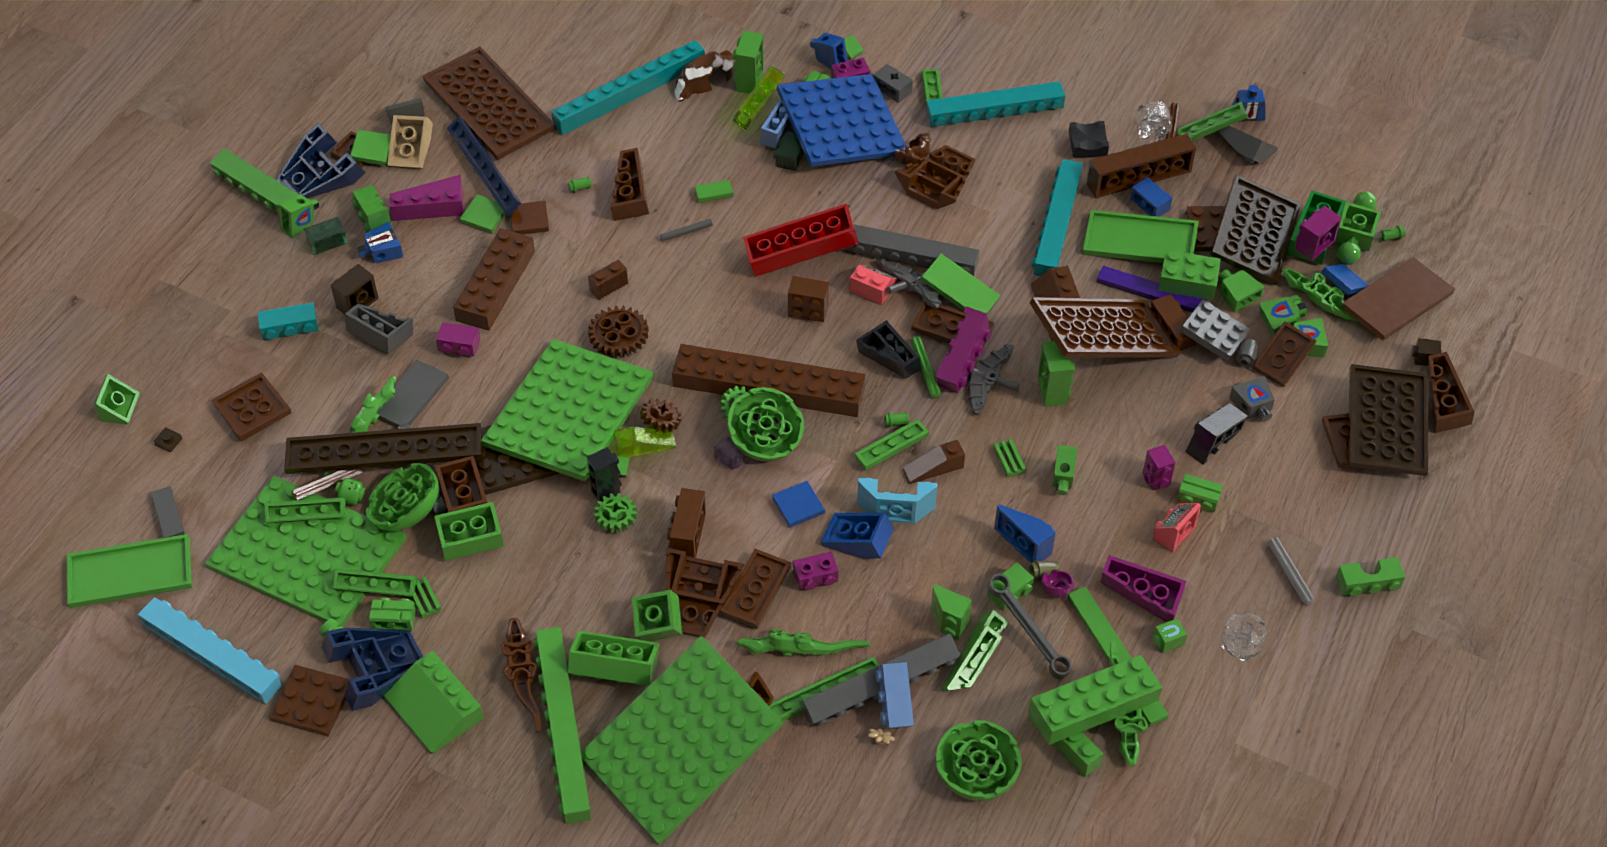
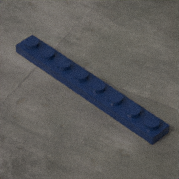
[447,116,521,216]

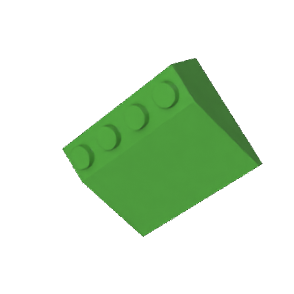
[384,650,484,754]

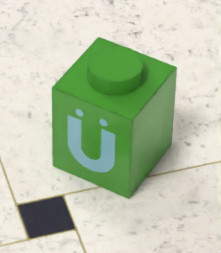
[1153,618,1187,653]

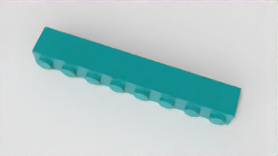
[926,81,1065,127]
[1031,159,1083,276]

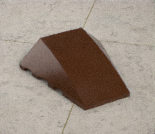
[895,145,976,209]
[666,548,744,638]

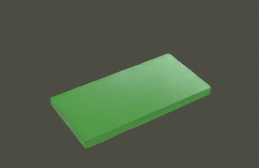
[1083,210,1199,263]
[67,534,193,608]

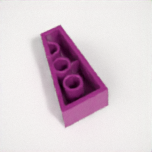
[389,175,464,221]
[936,306,992,393]
[1101,555,1186,622]

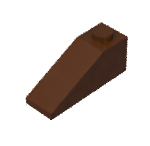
[903,440,965,484]

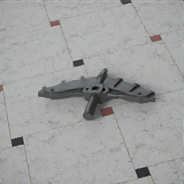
[876,258,941,309]
[968,344,1020,416]

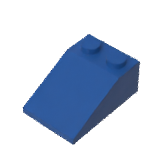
[994,505,1056,563]
[820,513,894,558]

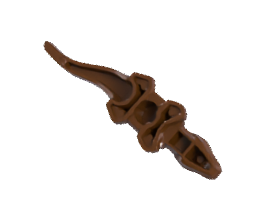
[501,618,542,733]

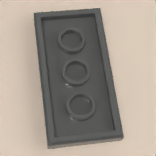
[377,360,449,427]

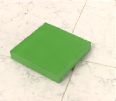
[350,130,391,166]
[460,194,505,234]

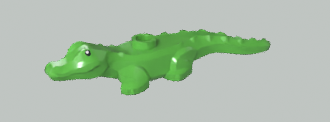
[1282,268,1358,322]
[323,376,396,476]
[737,629,870,655]
[1110,640,1148,766]

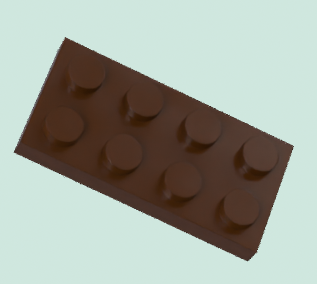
[911,301,994,347]
[720,549,791,629]

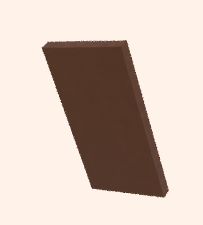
[1341,257,1455,341]

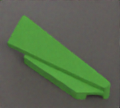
[941,610,1009,692]

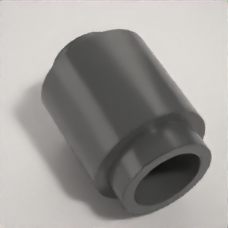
[1236,338,1258,367]

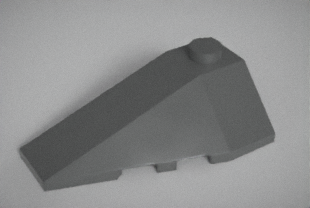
[1218,126,1278,164]

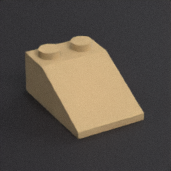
[387,115,433,169]

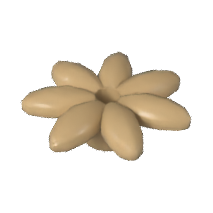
[868,728,895,744]

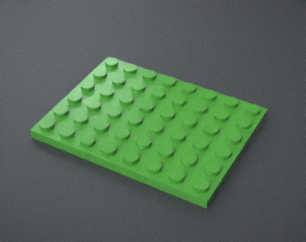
[481,339,654,481]
[205,475,407,627]
[581,636,785,844]

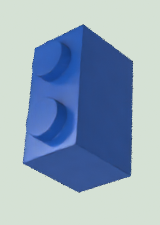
[1130,177,1172,217]

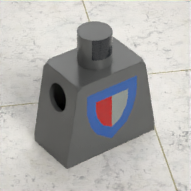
[1229,376,1275,422]

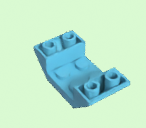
[857,478,937,524]

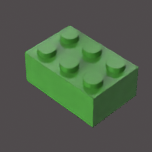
[733,31,764,94]
[1158,249,1221,300]
[1037,341,1075,407]
[435,502,504,561]

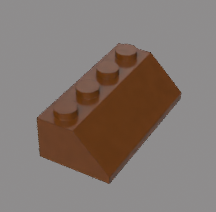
[1031,266,1080,341]

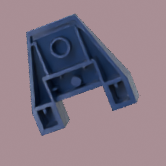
[276,123,366,199]
[322,628,423,711]

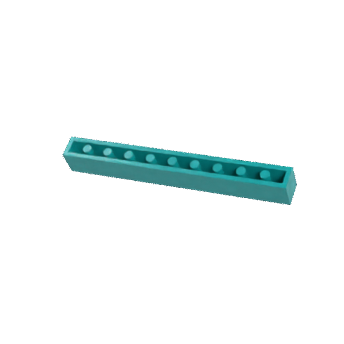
[551,40,705,135]

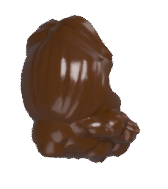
[894,133,932,165]

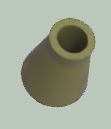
[1029,560,1060,580]

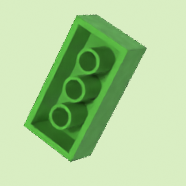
[568,631,660,686]

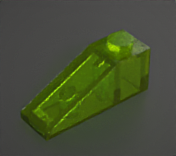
[615,427,676,457]

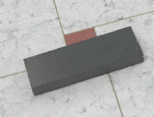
[151,486,185,538]

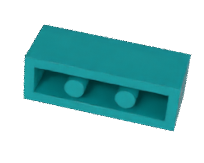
[258,302,319,340]

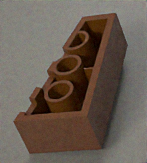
[610,148,649,221]
[1426,352,1474,433]

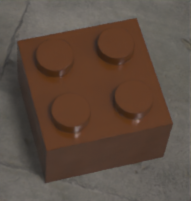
[788,276,829,322]

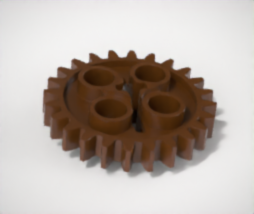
[588,305,649,358]

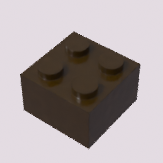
[330,264,379,315]

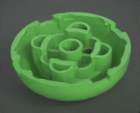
[727,387,804,461]
[366,463,439,532]
[936,720,1022,801]

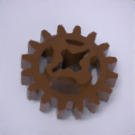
[640,398,682,433]

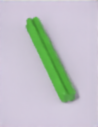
[911,336,941,399]

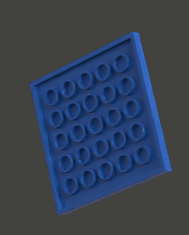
[776,74,907,167]

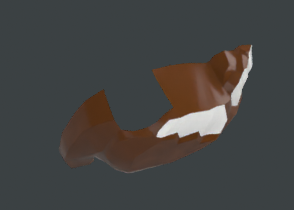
[674,50,734,102]

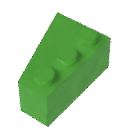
[351,185,392,233]

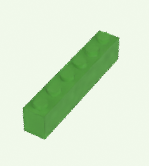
[210,148,299,215]

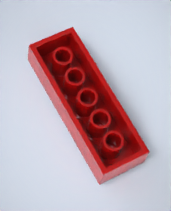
[743,203,859,277]

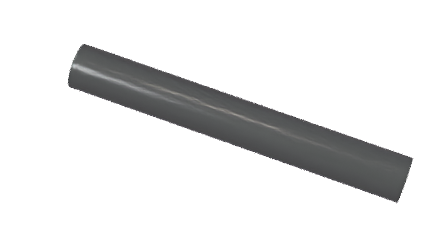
[660,219,713,241]

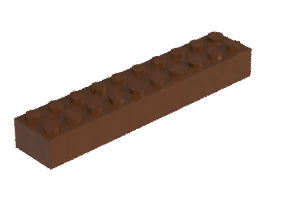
[672,344,866,417]

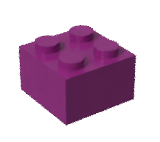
[1295,206,1342,261]

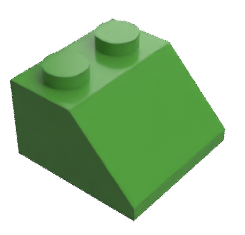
[931,584,972,640]

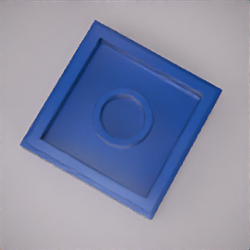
[1322,264,1369,295]
[772,481,825,528]

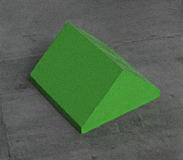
[94,374,140,424]

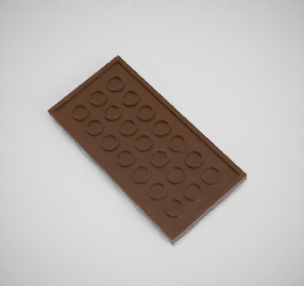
[423,47,556,160]
[1029,297,1181,357]

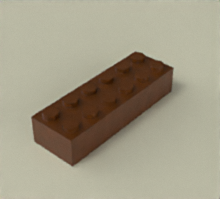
[1087,133,1196,199]
[453,228,535,331]

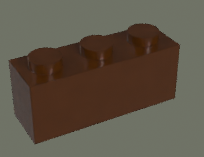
[1150,294,1197,351]

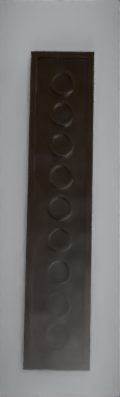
[284,423,482,474]

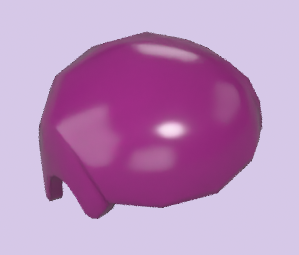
[1042,569,1074,598]

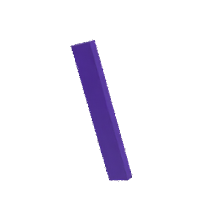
[1096,266,1207,312]

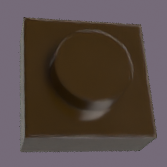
[154,427,183,452]

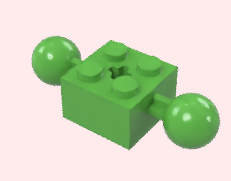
[1335,191,1381,265]

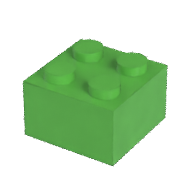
[632,590,682,641]

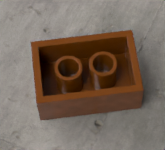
[435,456,488,512]
[667,488,706,558]

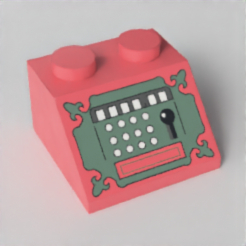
[849,265,899,305]
[1153,503,1201,552]

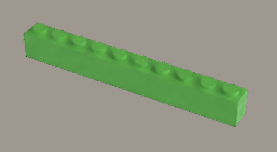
[533,627,591,824]

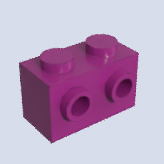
[831,57,871,78]
[436,322,480,357]
[1142,444,1176,491]
[793,551,839,591]

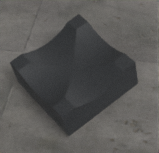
[1068,121,1109,157]

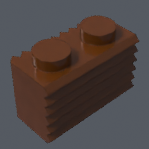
[588,260,628,300]

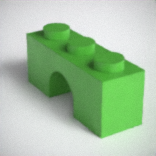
[1336,557,1405,596]

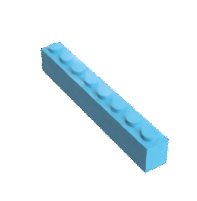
[138,597,282,704]

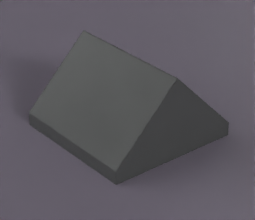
[385,98,425,126]

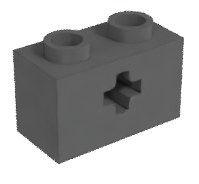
[873,64,913,103]

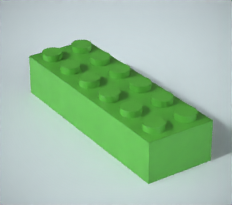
[1028,655,1163,745]

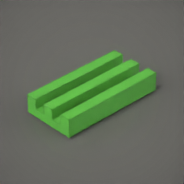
[993,438,1026,477]
[412,576,441,618]

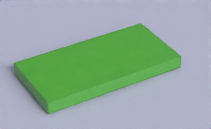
[920,253,1001,313]

